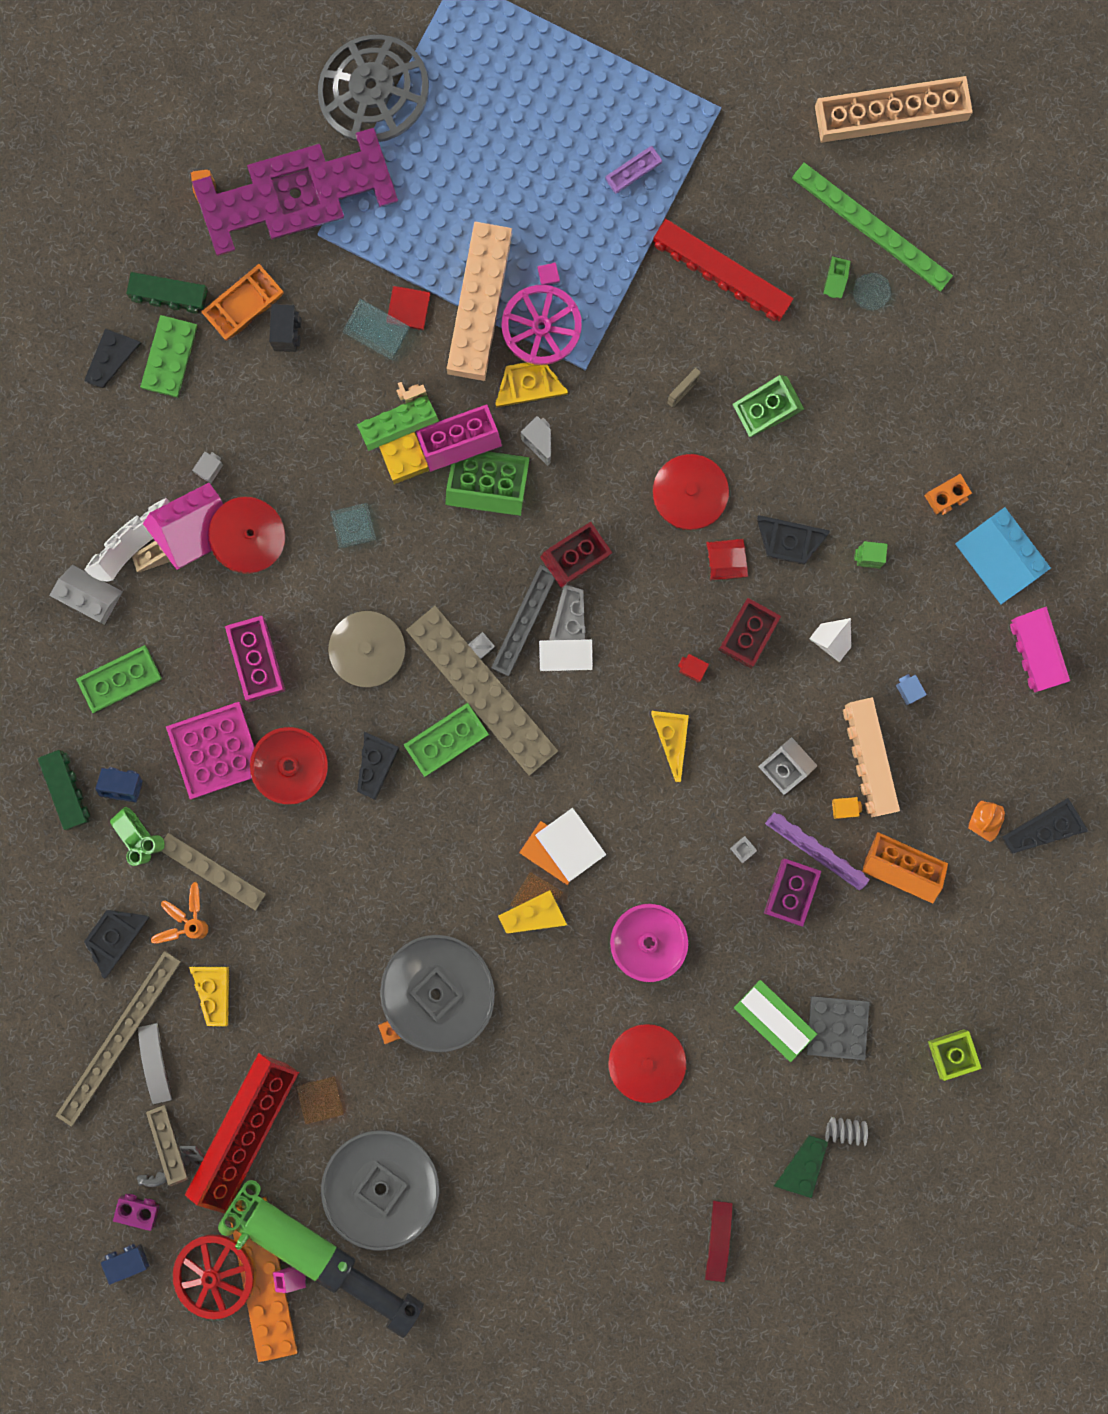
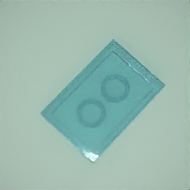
[343,299,410,360]

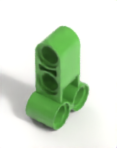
[110,807,165,866]

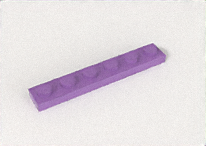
[765,812,870,891]

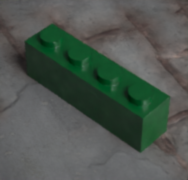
[126,272,208,314]
[37,750,90,831]

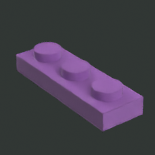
[605,146,662,194]

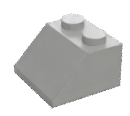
[521,416,551,466]
[758,737,817,795]

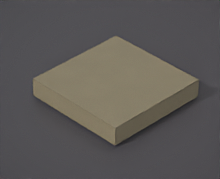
[667,368,700,407]

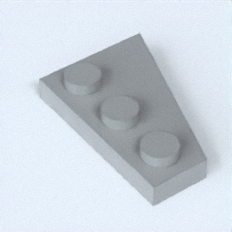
[549,585,585,640]

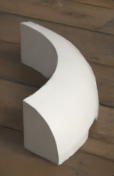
[85,498,170,581]

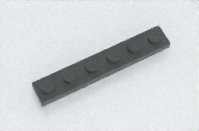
[491,565,555,677]

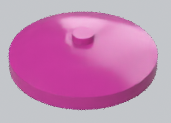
[610,904,688,982]

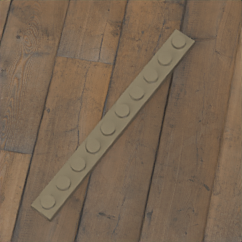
[56,951,182,1127]

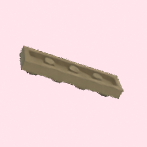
[146,1105,188,1186]

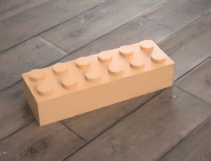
[843,697,900,817]

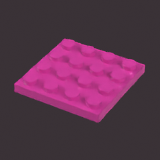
[166,702,255,800]

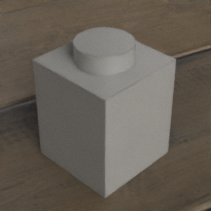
[192,452,223,484]

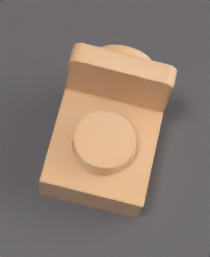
[396,382,427,403]

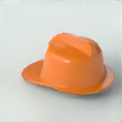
[968,801,1005,842]

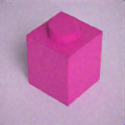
[273,1267,306,1293]

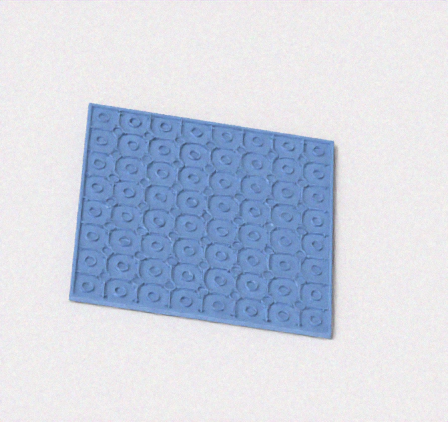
[318,0,721,371]

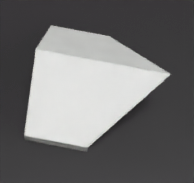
[809,618,851,662]

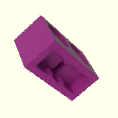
[113,1194,160,1231]

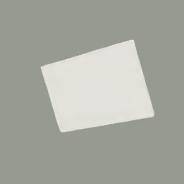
[539,640,592,671]

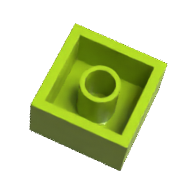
[928,1029,982,1081]

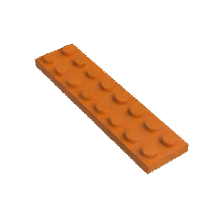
[231,1197,298,1362]

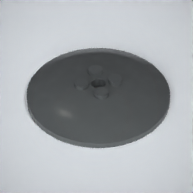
[380,935,495,1053]
[321,1130,439,1250]

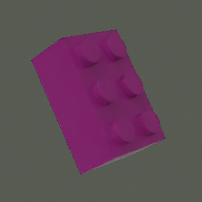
[764,858,821,927]

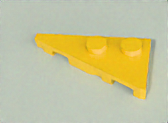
[651,711,689,782]

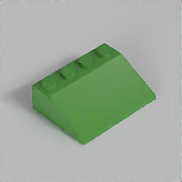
[445,451,530,516]

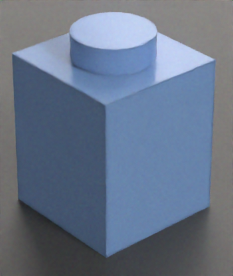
[896,674,926,705]

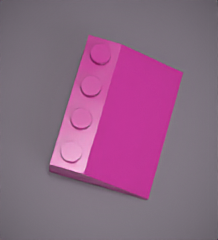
[143,483,223,570]
[1010,606,1070,693]

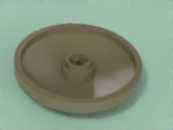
[328,611,405,688]

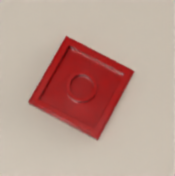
[386,286,431,330]

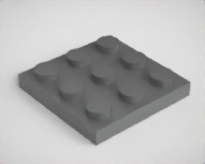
[806,996,870,1060]

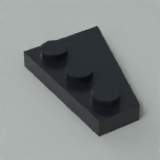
[84,329,141,388]
[357,732,400,800]

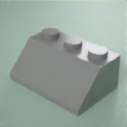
[49,565,123,625]

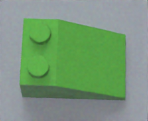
[733,375,804,437]

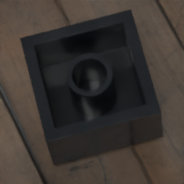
[269,304,302,352]

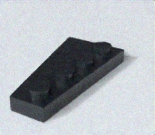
[1001,798,1088,854]

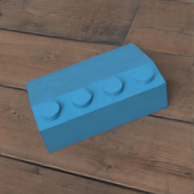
[955,507,1051,605]

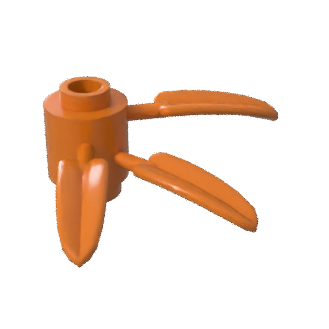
[151,882,208,943]

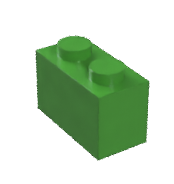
[854,541,887,568]

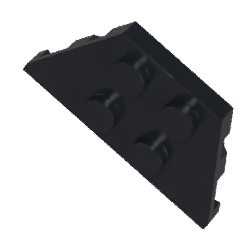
[757,515,830,565]
[84,910,150,979]

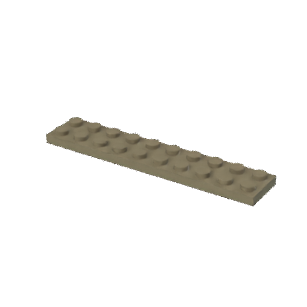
[406,606,558,776]

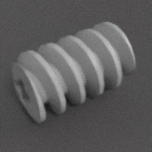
[825,1117,868,1146]

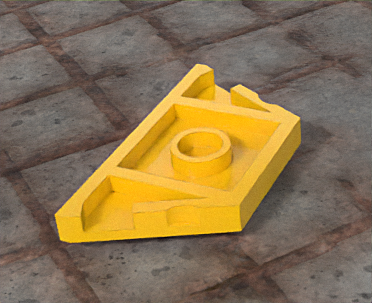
[495,362,568,408]

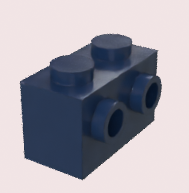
[95,767,143,803]
[101,1244,149,1285]

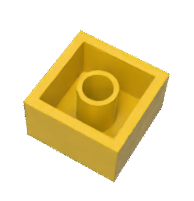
[379,432,429,484]

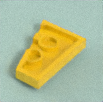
[498,890,567,933]
[189,967,229,1026]

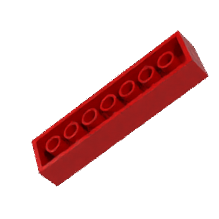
[185,1053,299,1214]

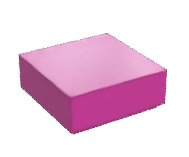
[537,263,560,285]

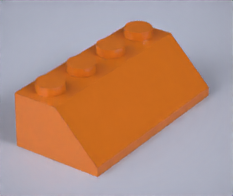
[862,832,948,903]

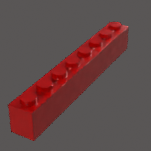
[653,219,794,322]

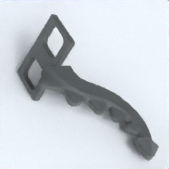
[137,1146,205,1187]

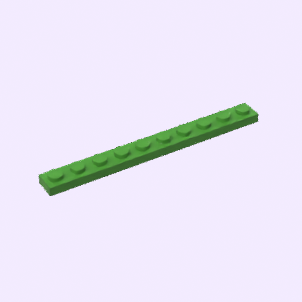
[792,163,953,292]

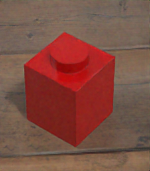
[678,654,709,682]

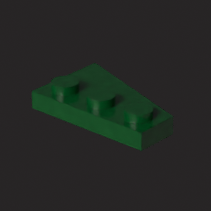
[774,1135,828,1198]

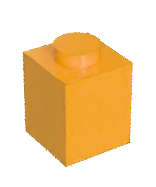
[832,797,862,819]

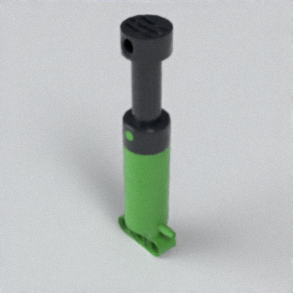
[218,1180,424,1338]

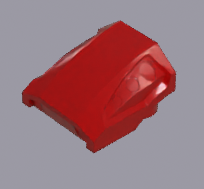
[706,539,748,580]

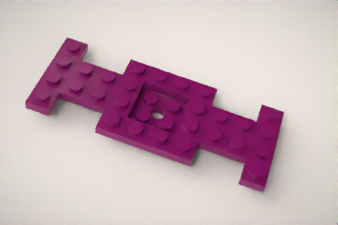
[192,128,398,256]

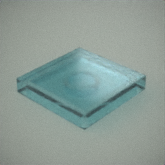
[330,503,376,549]

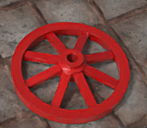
[173,1234,254,1319]

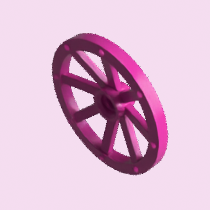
[502,285,582,365]

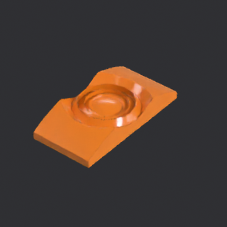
[201,264,284,341]

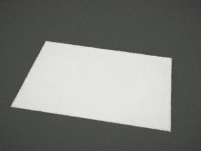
[535,808,606,882]

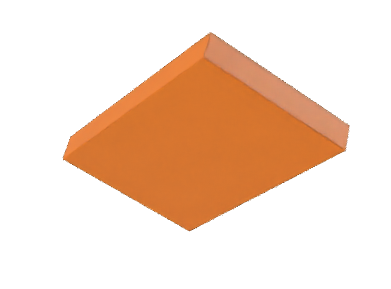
[519,821,569,885]

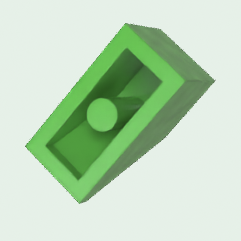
[823,256,850,298]

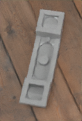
[138,1023,172,1104]

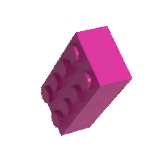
[416,405,502,472]
[225,616,285,702]

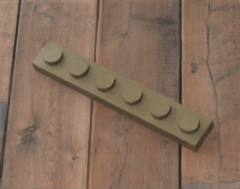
[161,833,266,911]

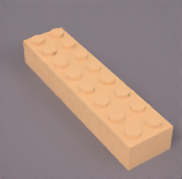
[815,76,972,143]
[447,221,512,381]

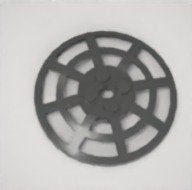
[318,35,429,142]

